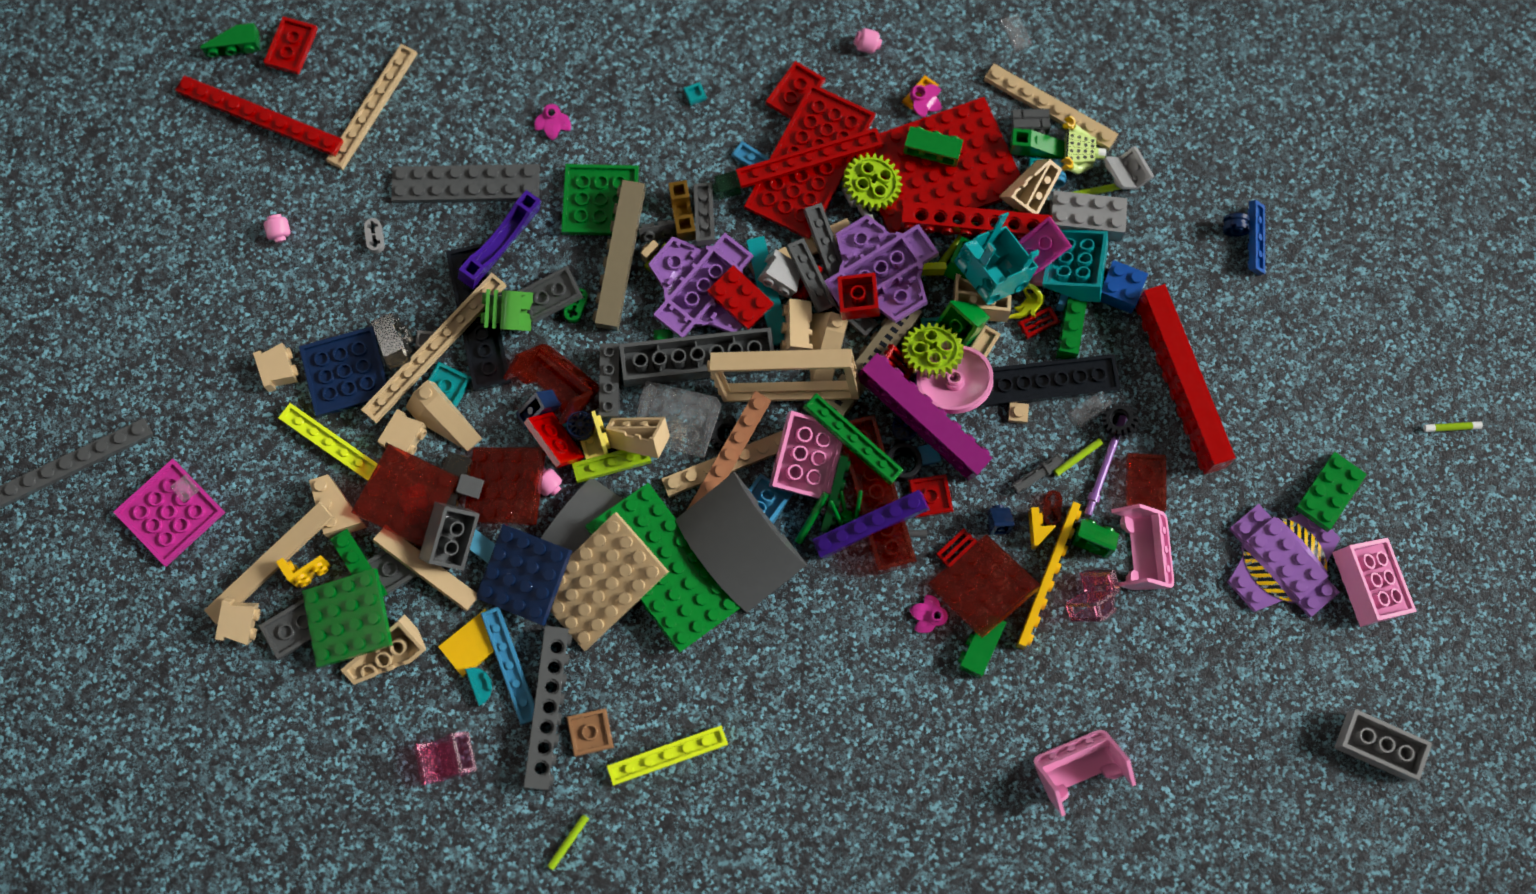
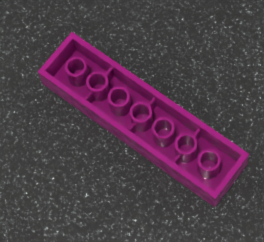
[858,353,992,481]

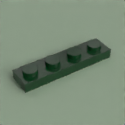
[820,454,851,532]

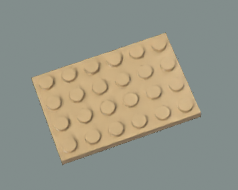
[550,513,669,651]

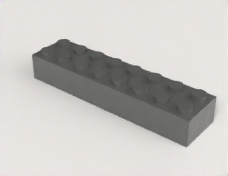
[619,327,774,387]

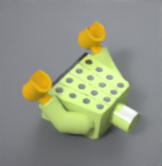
[1060,116,1106,175]

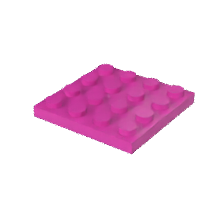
[114,458,226,567]

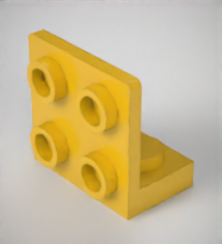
[276,555,331,588]

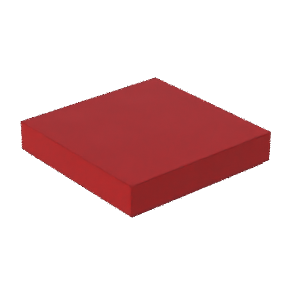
[908,474,954,519]

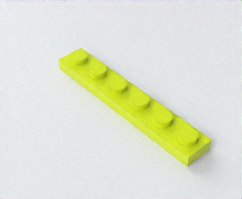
[278,403,382,482]
[607,725,728,786]

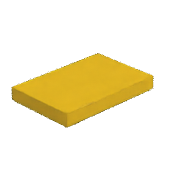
[438,609,494,678]

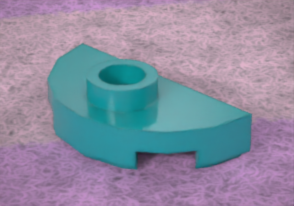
[465,667,493,706]

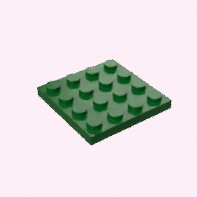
[561,164,639,236]
[302,568,393,668]

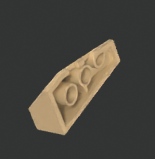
[809,312,848,381]
[406,380,482,451]
[341,614,426,685]

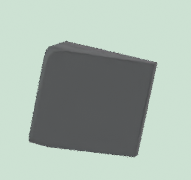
[456,474,484,499]

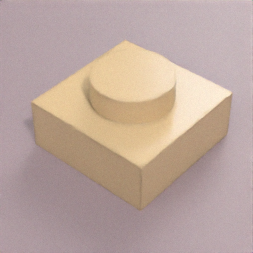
[641,240,660,263]
[1008,403,1029,424]

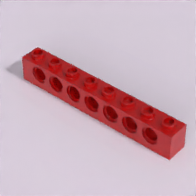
[900,201,1052,241]

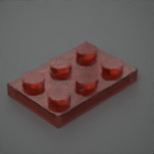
[1126,453,1166,513]

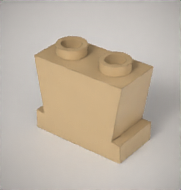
[253,343,299,392]
[377,409,427,460]
[215,597,261,645]

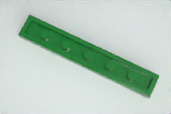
[803,393,903,485]

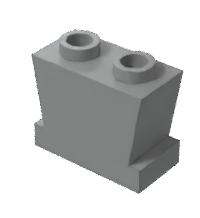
[757,249,800,299]

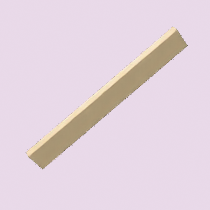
[326,44,417,170]
[204,502,333,625]

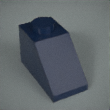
[516,389,561,429]
[987,505,1014,535]

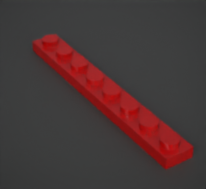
[736,128,882,189]

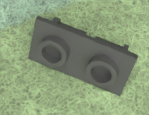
[638,219,677,243]

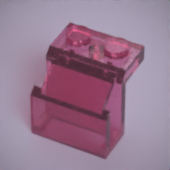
[1065,570,1120,622]
[414,731,477,786]

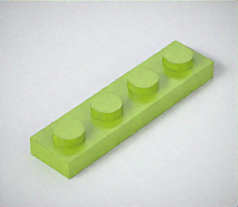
[572,450,652,483]

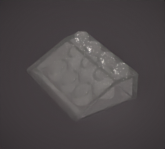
[637,381,722,458]

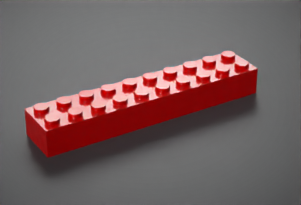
[1135,284,1236,475]

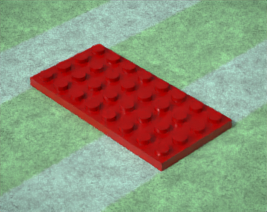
[744,83,876,240]

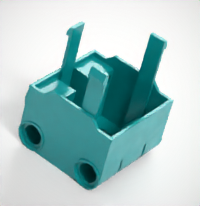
[954,212,1039,305]

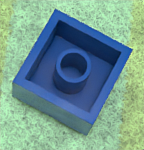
[1100,260,1148,313]

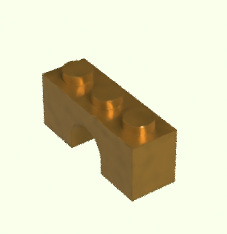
[668,180,696,241]

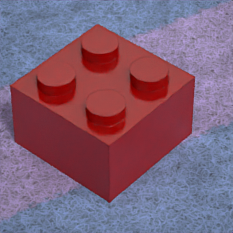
[837,272,880,320]

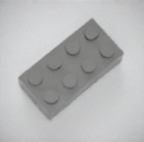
[1049,190,1128,241]
[1334,709,1432,782]

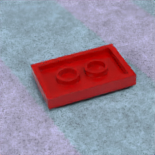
[263,16,318,75]
[766,60,826,119]
[707,265,774,330]
[524,412,585,468]

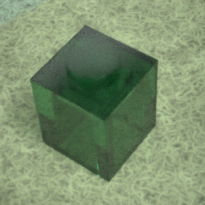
[712,171,741,200]

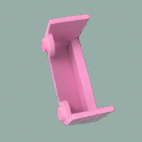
[1111,504,1174,590]
[1034,730,1136,816]

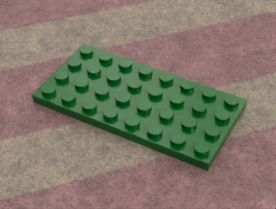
[585,483,741,653]

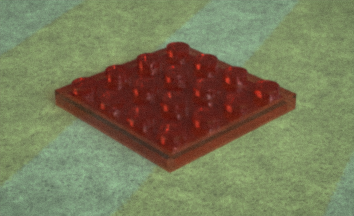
[351,444,459,547]
[465,447,546,525]
[929,534,1041,638]

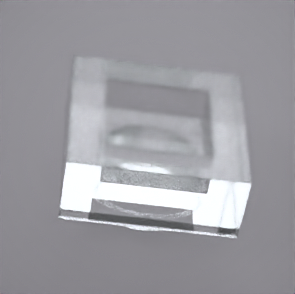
[170,474,200,502]

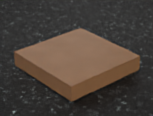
[567,708,614,757]

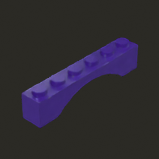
[458,190,541,289]
[812,490,930,559]

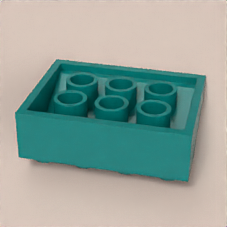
[1042,229,1108,302]

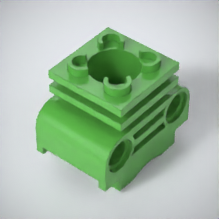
[481,289,533,331]

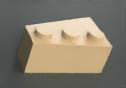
[999,159,1062,214]
[952,273,1012,322]
[780,299,813,351]
[605,417,670,459]
[309,474,367,539]

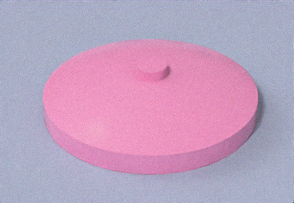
[916,346,994,414]

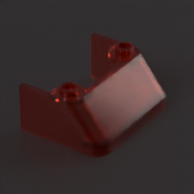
[503,344,599,425]

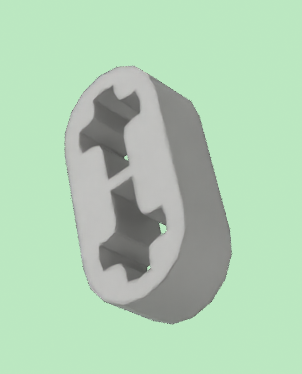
[364,218,385,254]

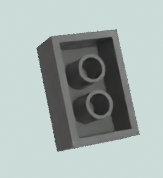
[419,501,480,570]

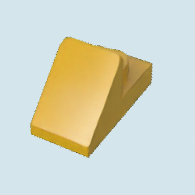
[1028,507,1056,550]

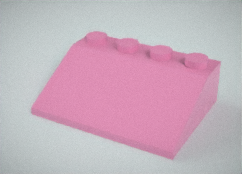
[769,411,842,501]
[1332,538,1417,627]

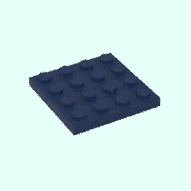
[299,326,388,418]
[476,524,572,625]

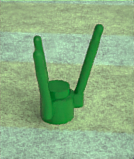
[829,490,862,527]

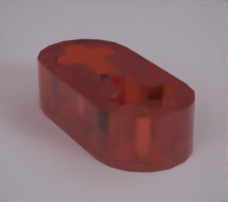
[1042,490,1062,526]

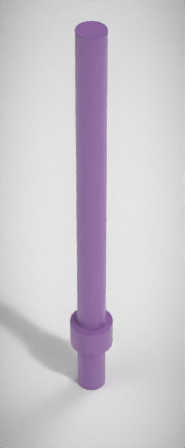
[1084,415,1127,517]

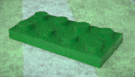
[1295,452,1367,532]

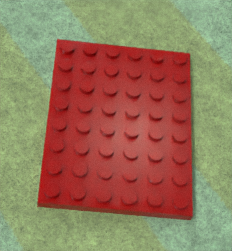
[855,97,1021,233]

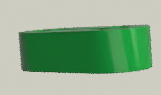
[564,288,589,324]

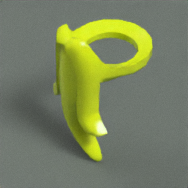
[1009,283,1045,319]

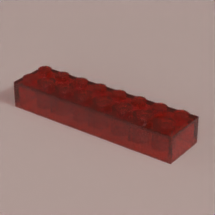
[841,415,917,575]

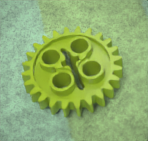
[842,153,903,211]
[902,322,964,379]

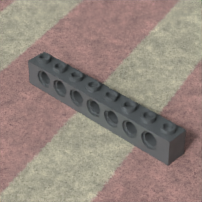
[524,626,572,791]

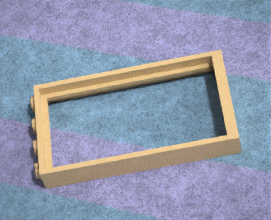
[707,349,860,402]

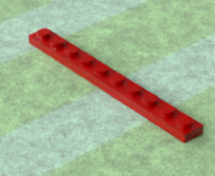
[175,75,344,157]

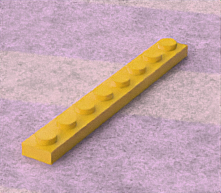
[1016,502,1082,650]

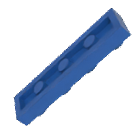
[1248,200,1265,276]

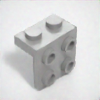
[1104,146,1154,189]

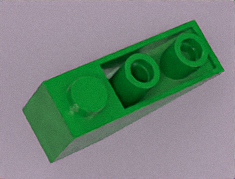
[201,23,260,58]
[1009,128,1065,159]

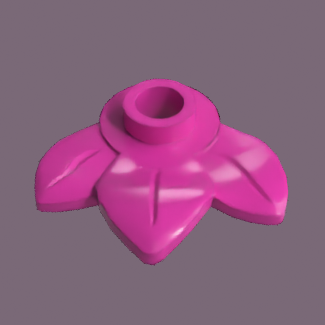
[910,84,942,117]
[535,104,571,140]
[909,595,948,633]

